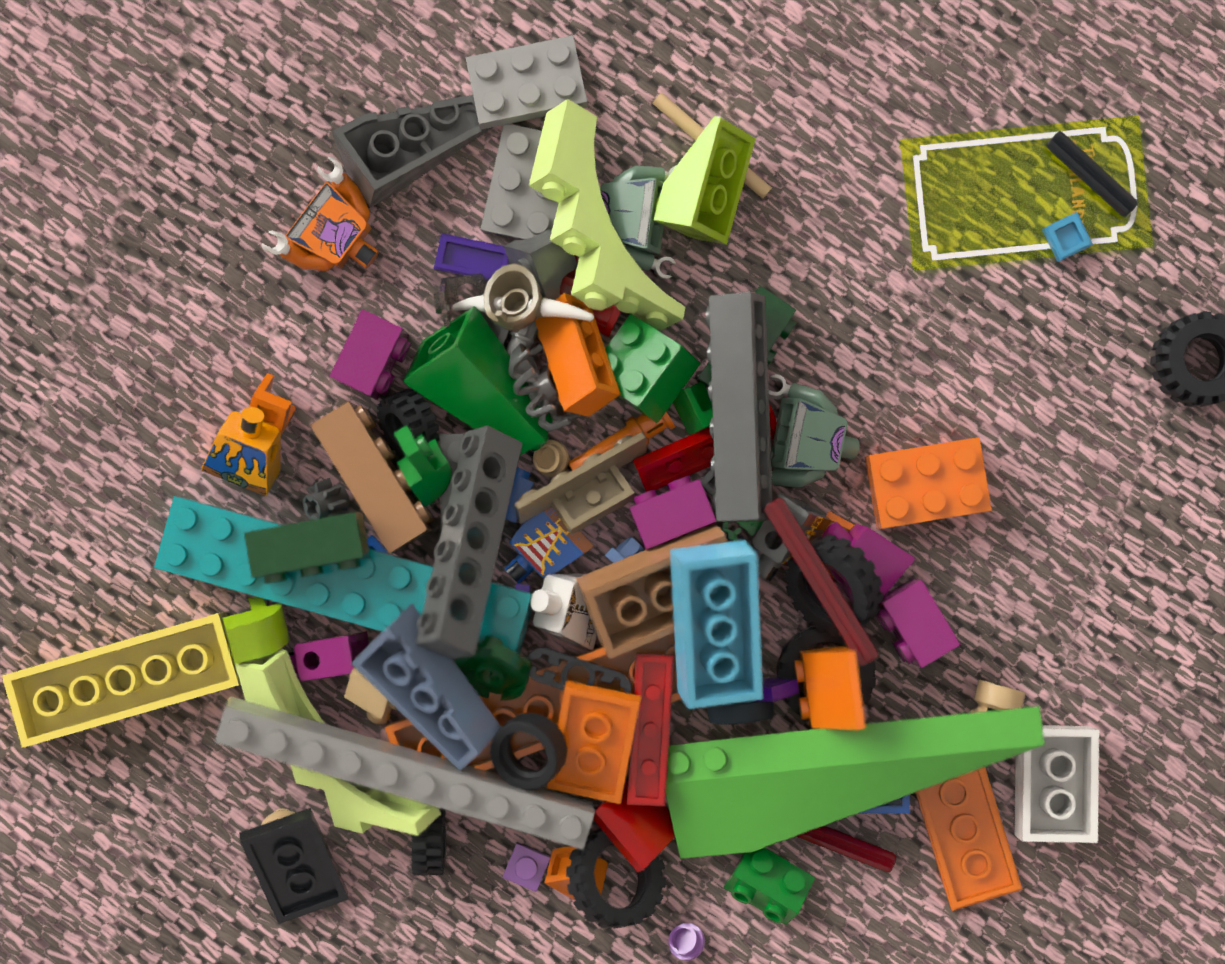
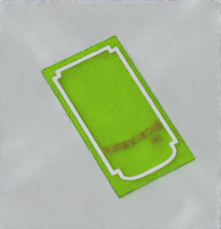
[899,115,1154,271]

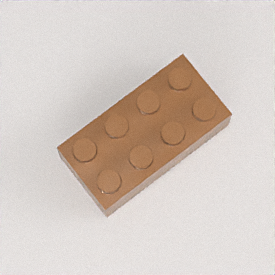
[310,401,435,554]
[576,522,728,659]

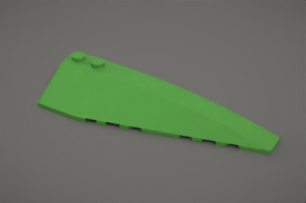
[666,706,1045,859]

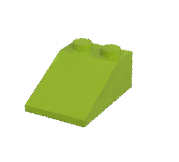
[653,116,756,245]

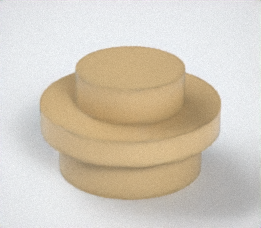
[533,440,569,477]

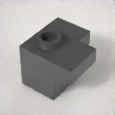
[504,229,578,300]

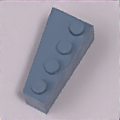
[351,603,501,770]

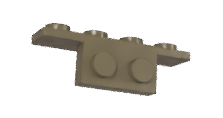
[515,432,647,535]

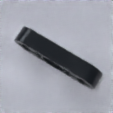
[527,647,631,694]

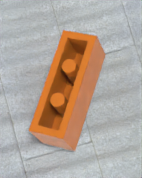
[535,293,621,417]

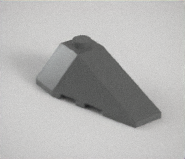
[332,95,493,208]

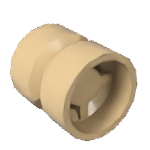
[970,680,1026,713]

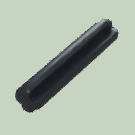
[1046,131,1138,217]

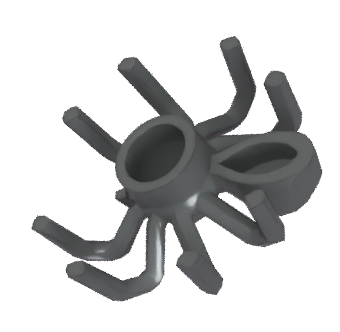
[509,343,583,431]

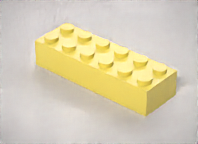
[2,612,241,748]

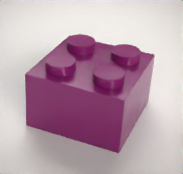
[329,309,411,401]
[629,475,716,549]
[875,579,960,668]

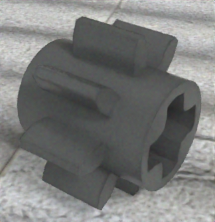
[303,478,350,520]

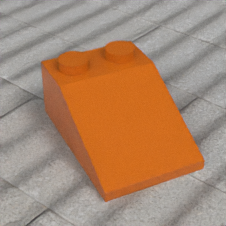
[794,646,865,730]

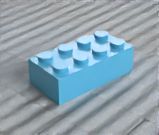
[670,540,763,709]

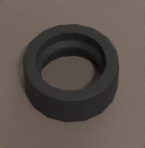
[490,712,567,790]

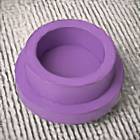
[669,923,705,961]

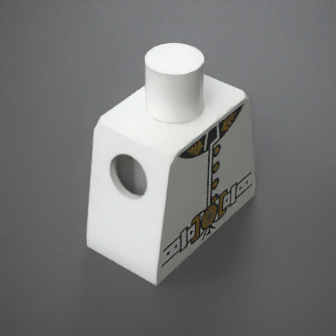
[530,573,597,650]

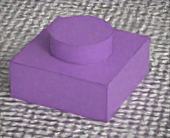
[502,842,551,892]

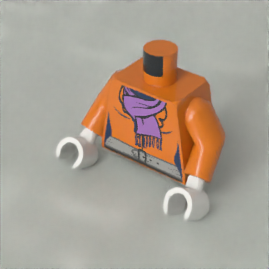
[262,157,379,271]

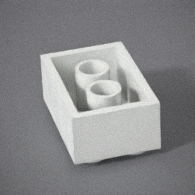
[1015,725,1099,843]

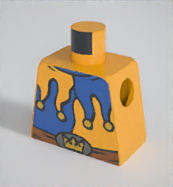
[201,407,281,496]

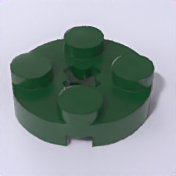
[455,636,532,701]

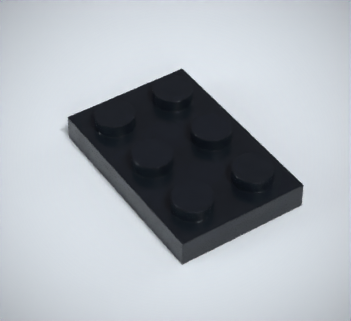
[239,808,349,924]

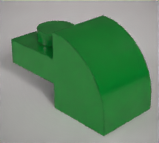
[394,425,451,507]

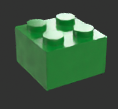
[605,314,701,423]

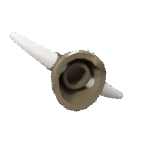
[452,264,594,331]

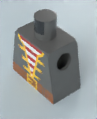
[752,493,832,581]

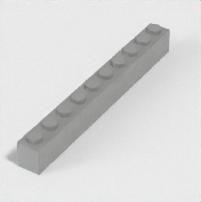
[215,697,594,849]

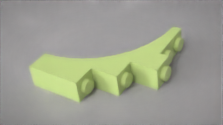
[529,99,685,331]
[235,649,440,836]

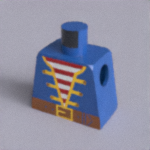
[504,507,594,584]

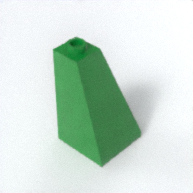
[403,306,553,456]

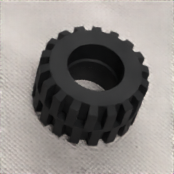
[1150,311,1225,407]

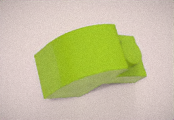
[223,597,290,664]

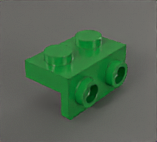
[724,848,815,925]

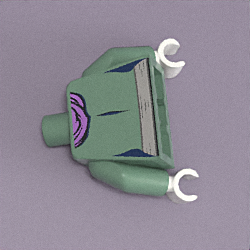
[600,165,677,279]
[769,374,860,488]

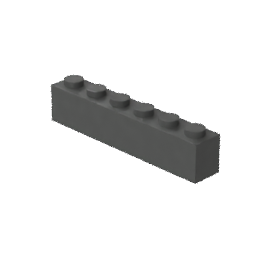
[706,292,772,522]

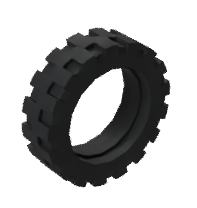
[784,535,883,637]
[776,625,876,720]
[566,829,666,929]

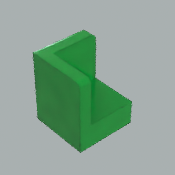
[673,382,713,435]

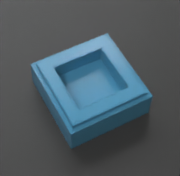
[1042,212,1093,262]

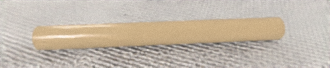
[652,93,772,199]

